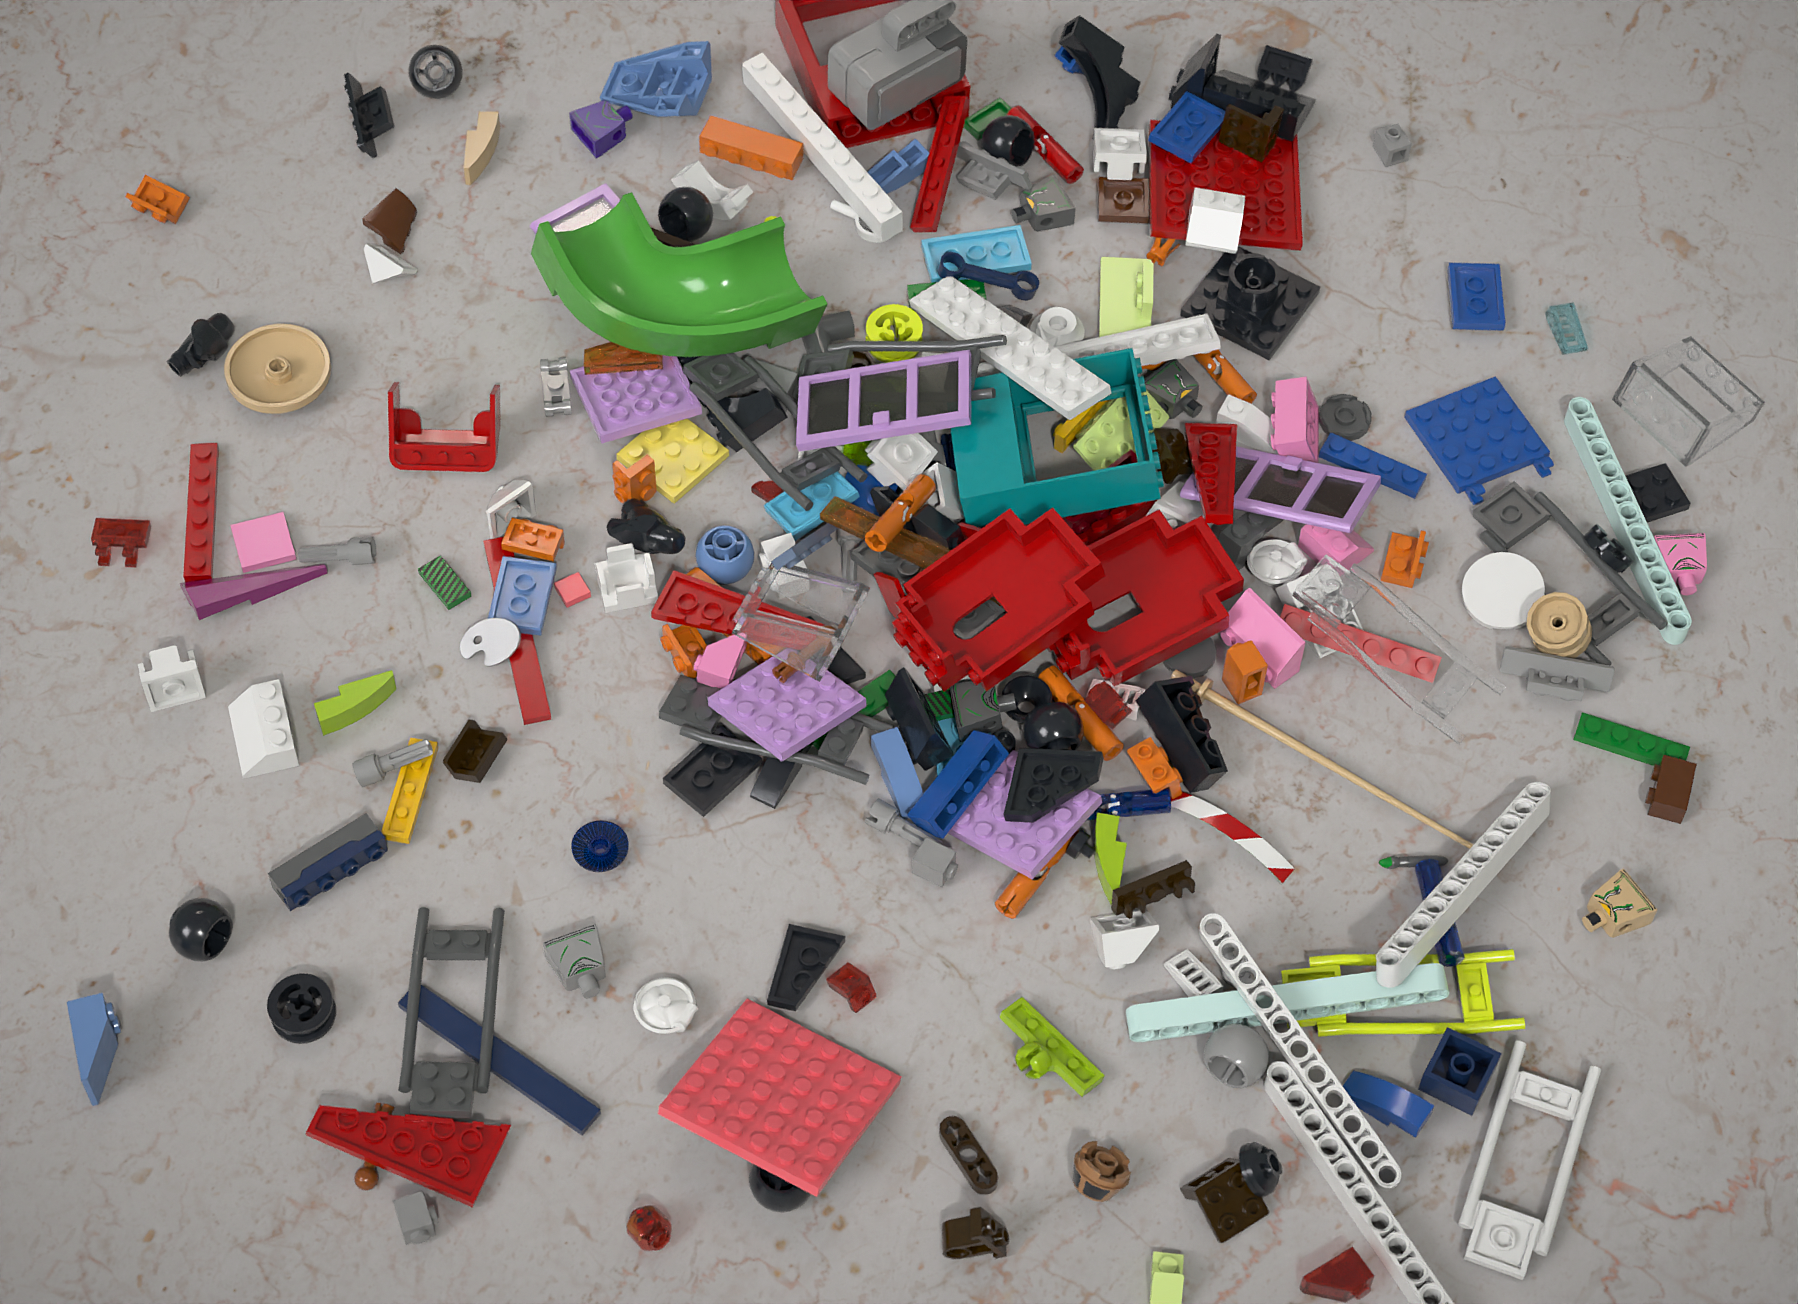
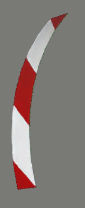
[1163,792,1294,884]

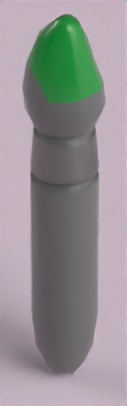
[1379,855,1448,869]

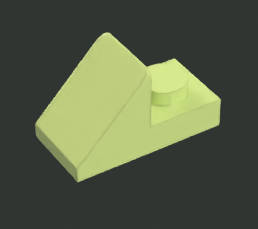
[1149,1252,1184,1304]

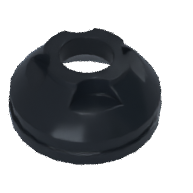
[1002,676,1052,723]
[1239,1142,1282,1197]

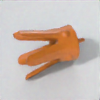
[1146,237,1180,266]

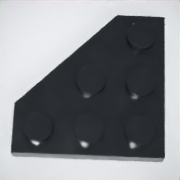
[1004,748,1104,823]

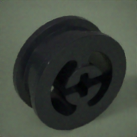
[267,973,336,1044]

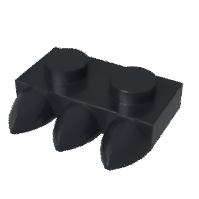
[1257,45,1313,92]

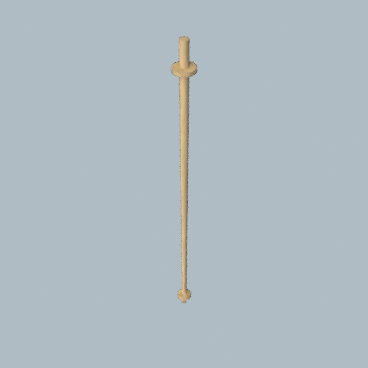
[1171,669,1474,849]

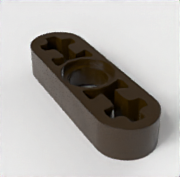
[939,1116,998,1195]

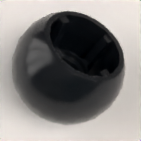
[408,44,463,99]
[981,115,1035,167]
[658,187,713,242]
[1023,702,1084,750]
[169,898,232,962]
[749,1164,811,1212]

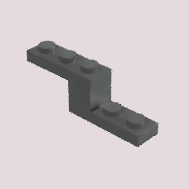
[1218,496,1284,571]

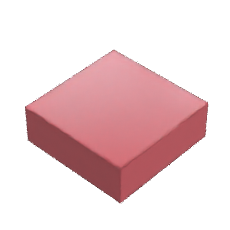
[554,572,591,608]

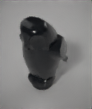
[167,313,234,377]
[606,498,686,554]

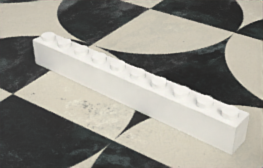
[742,53,903,242]

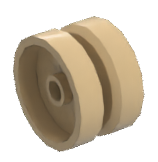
[1526,592,1592,659]

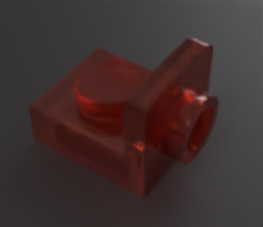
[826,962,877,1013]

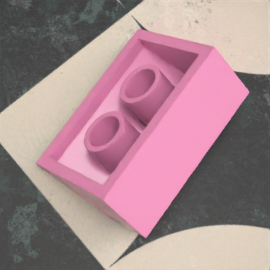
[1271,376,1319,463]
[1220,588,1306,689]

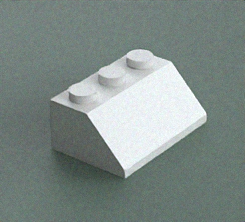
[228,679,299,779]

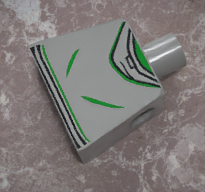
[543,924,606,998]

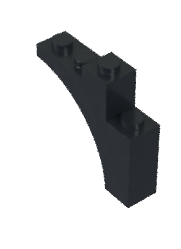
[1059,15,1141,140]

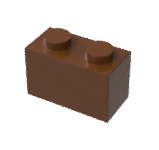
[1645,755,1697,824]

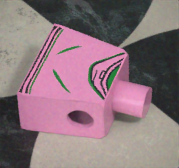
[1654,533,1707,596]

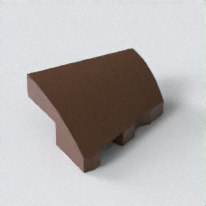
[362,188,417,255]

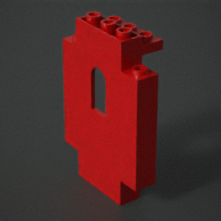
[892,508,1105,692]
[1047,509,1244,686]

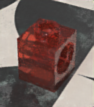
[1084,681,1133,730]

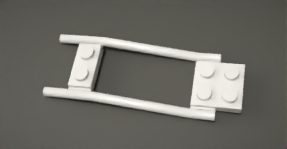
[1458,1040,1601,1280]

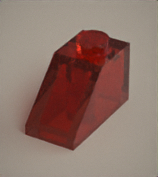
[1299,1246,1374,1303]

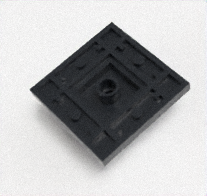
[1180,246,1320,360]

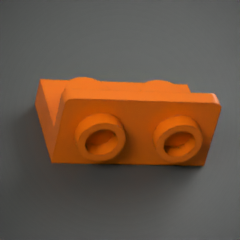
[501,518,565,562]
[1381,530,1429,588]

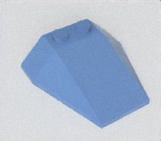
[599,41,712,117]

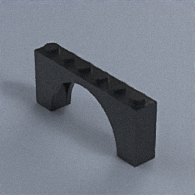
[677,356,788,452]

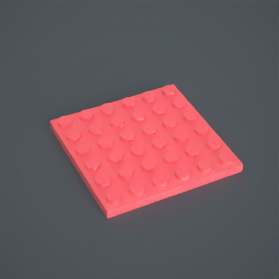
[658,998,901,1197]

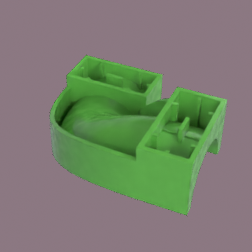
[531,192,828,357]

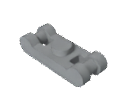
[540,357,572,417]

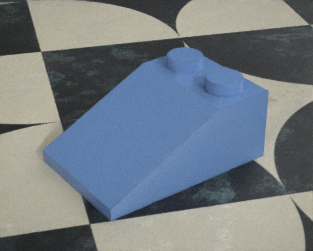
[67,993,121,1106]

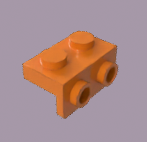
[125,175,190,224]
[612,454,657,503]
[660,624,707,679]
[1127,737,1183,799]

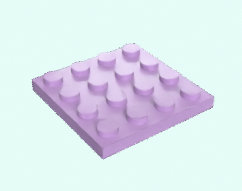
[570,351,702,443]
[708,647,866,762]
[948,750,1103,879]

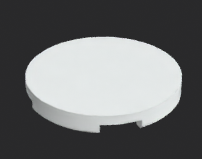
[1462,552,1545,630]

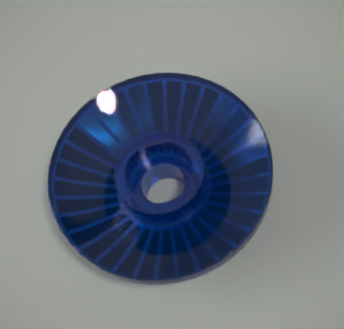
[571,820,629,872]

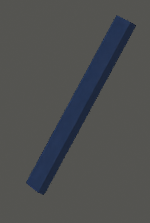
[398,985,601,1136]

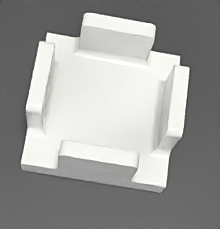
[1093,128,1147,180]
[865,416,938,491]
[594,543,658,613]
[138,645,206,712]

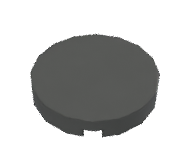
[1319,394,1372,441]
[1163,637,1216,678]

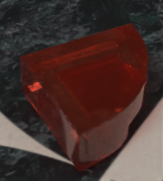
[751,480,784,503]

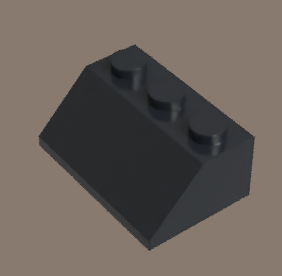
[885,667,954,771]

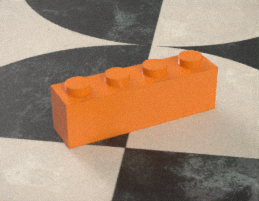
[699,115,803,180]

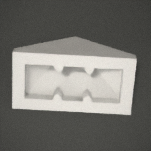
[364,244,418,283]

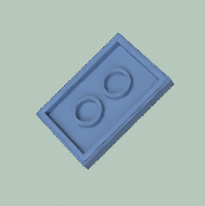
[488,556,557,636]

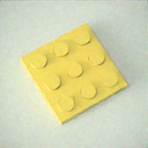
[616,419,729,504]

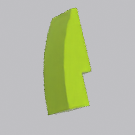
[314,670,396,736]
[1094,813,1127,905]

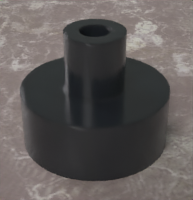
[1066,829,1096,859]

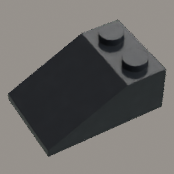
[1168,34,1221,109]

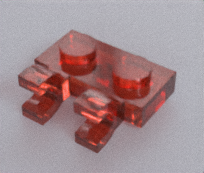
[91,518,151,568]

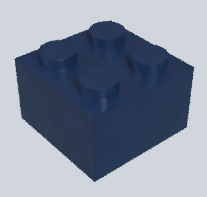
[1418,1027,1502,1116]

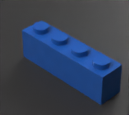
[907,730,1009,839]

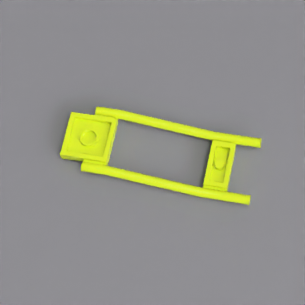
[1281,949,1525,1037]

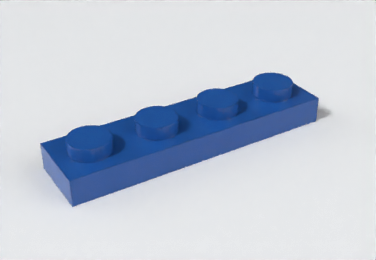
[1319,433,1427,499]

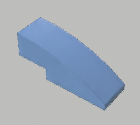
[868,138,929,194]
[871,727,923,820]

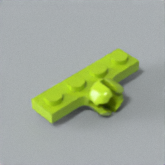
[999,997,1105,1097]

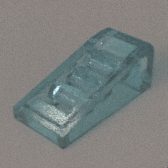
[1545,302,1588,355]

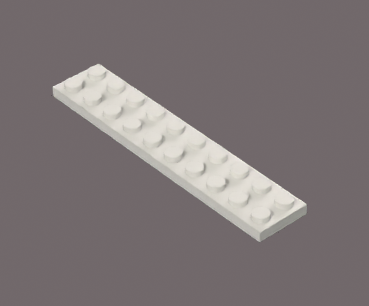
[909,277,1111,420]
[976,314,1221,378]

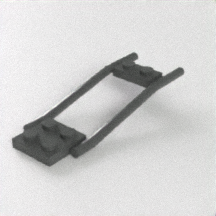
[793,335,1007,407]
[683,353,867,511]
[1472,481,1667,666]
[659,675,894,785]
[398,907,505,1118]

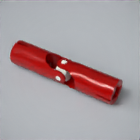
[1007,105,1084,184]

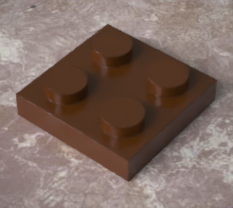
[1098,177,1149,224]

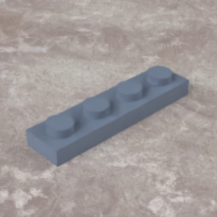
[771,520,838,570]

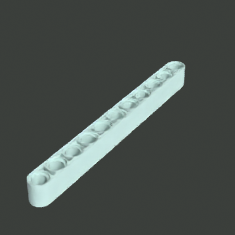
[1564,397,1692,645]
[1126,963,1450,1042]

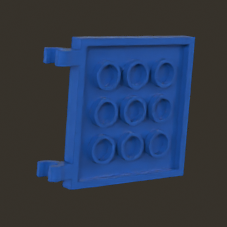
[1404,376,1554,505]

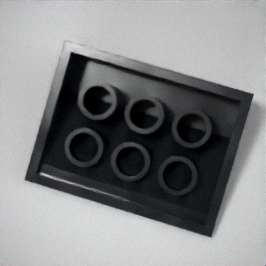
[1202,70,1316,142]

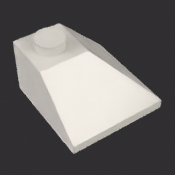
[486,480,536,539]
[1090,909,1159,969]

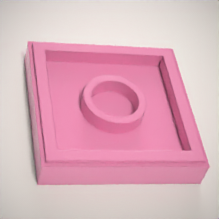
[230,512,296,573]

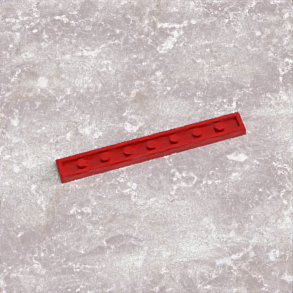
[483,537,551,725]

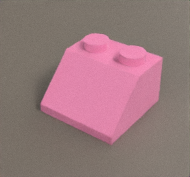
[1298,514,1374,577]

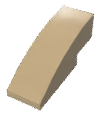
[464,111,501,185]

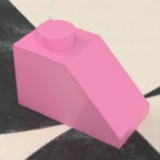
[694,631,748,689]

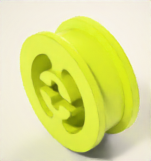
[866,304,923,363]

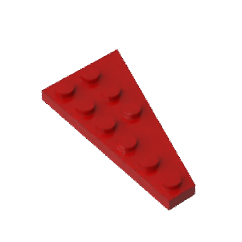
[306,1105,511,1208]

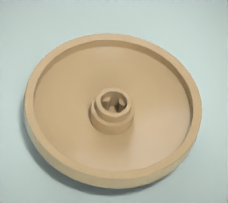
[224,324,331,414]

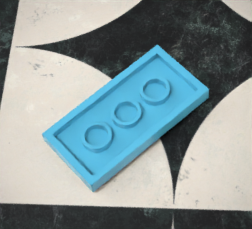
[921,225,1032,283]

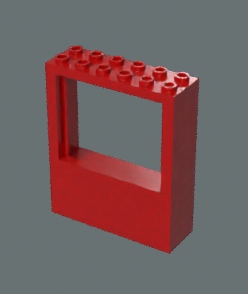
[775,0,970,148]

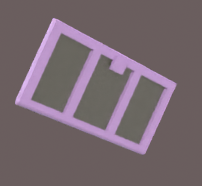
[796,350,971,451]
[1180,446,1381,534]

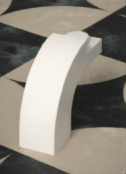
[671,160,753,220]

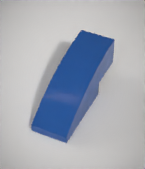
[1343,1070,1434,1138]

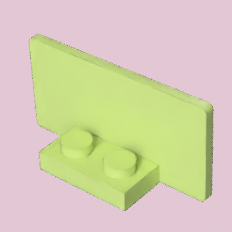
[1099,257,1154,337]
[1073,390,1169,471]

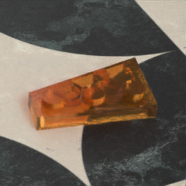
[584,342,663,375]

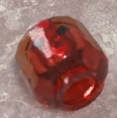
[626,1205,672,1251]

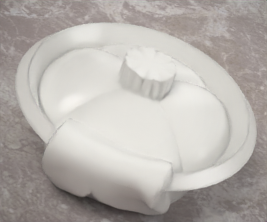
[1030,307,1085,347]
[1247,539,1307,586]
[634,978,698,1034]

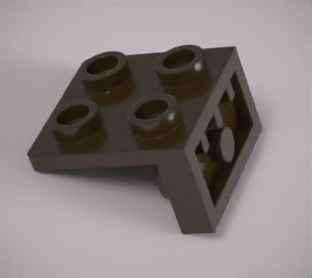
[1219,104,1284,162]
[1180,1158,1269,1243]

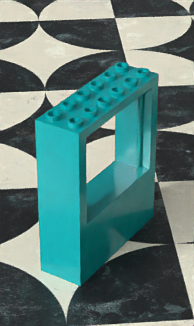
[947,348,1164,528]

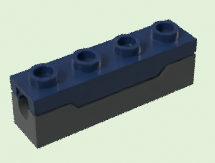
[268,813,388,911]

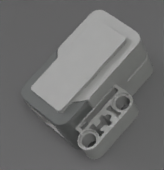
[828,0,967,130]

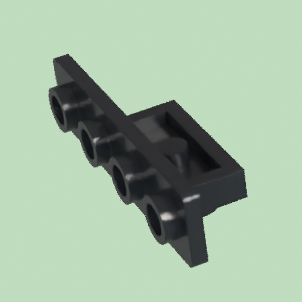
[344,72,394,158]

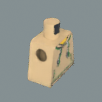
[1582,868,1658,938]

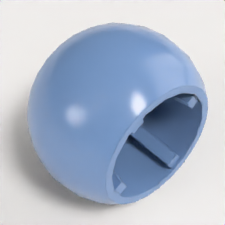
[695,525,755,584]

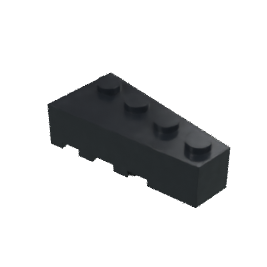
[1136,676,1228,793]

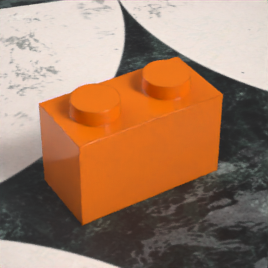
[1222,640,1268,705]

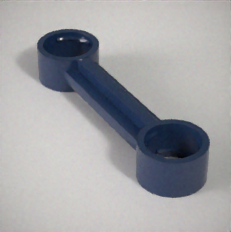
[937,252,1039,301]

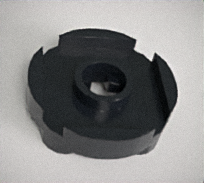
[1584,524,1633,573]

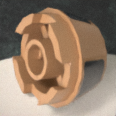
[1073,1141,1131,1202]

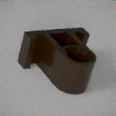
[942,1207,1009,1259]

